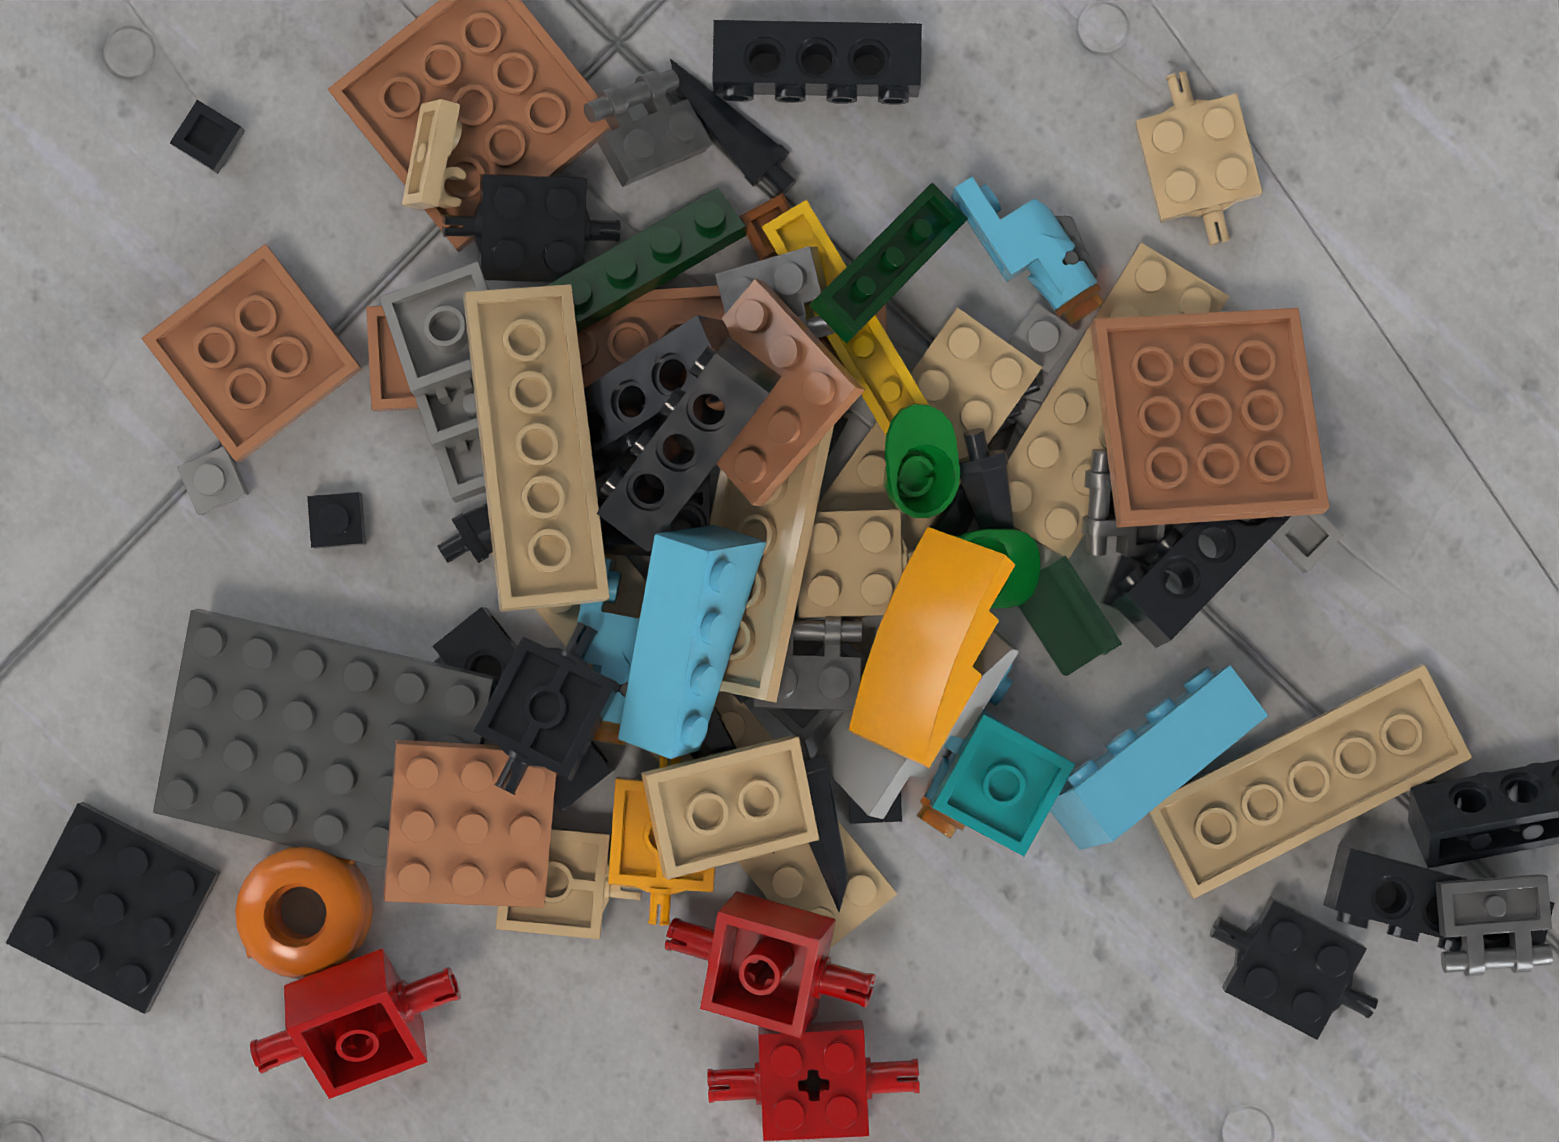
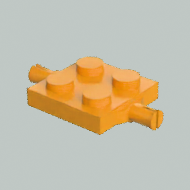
[608,755,716,926]

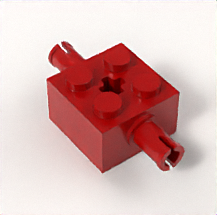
[665,891,876,1038]
[250,948,461,1099]
[707,1020,920,1141]

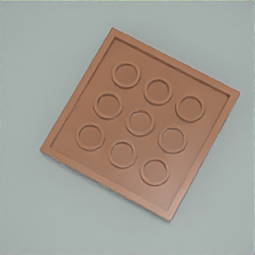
[327,0,611,252]
[1090,308,1330,528]

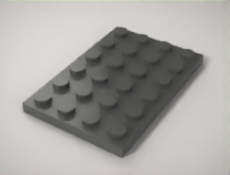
[153,609,498,868]

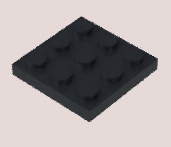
[6,802,221,1014]

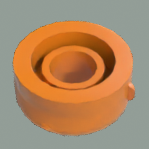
[235,846,373,979]

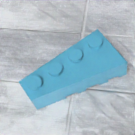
[618,525,767,759]
[1050,665,1269,850]

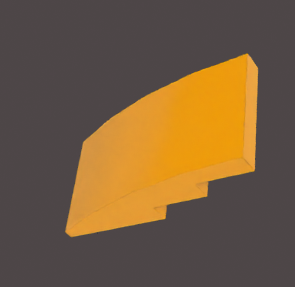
[848,527,1015,768]

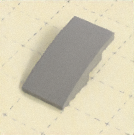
[379,261,489,503]
[814,629,1019,819]

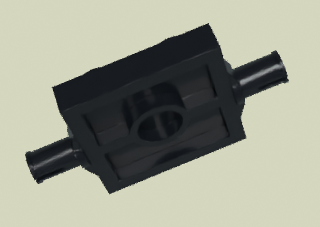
[442,174,621,282]
[473,622,620,795]
[1210,897,1378,1040]

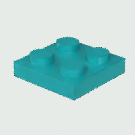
[929,713,1075,857]

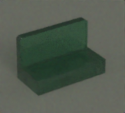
[1018,555,1122,676]

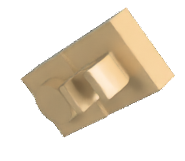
[402,99,466,210]

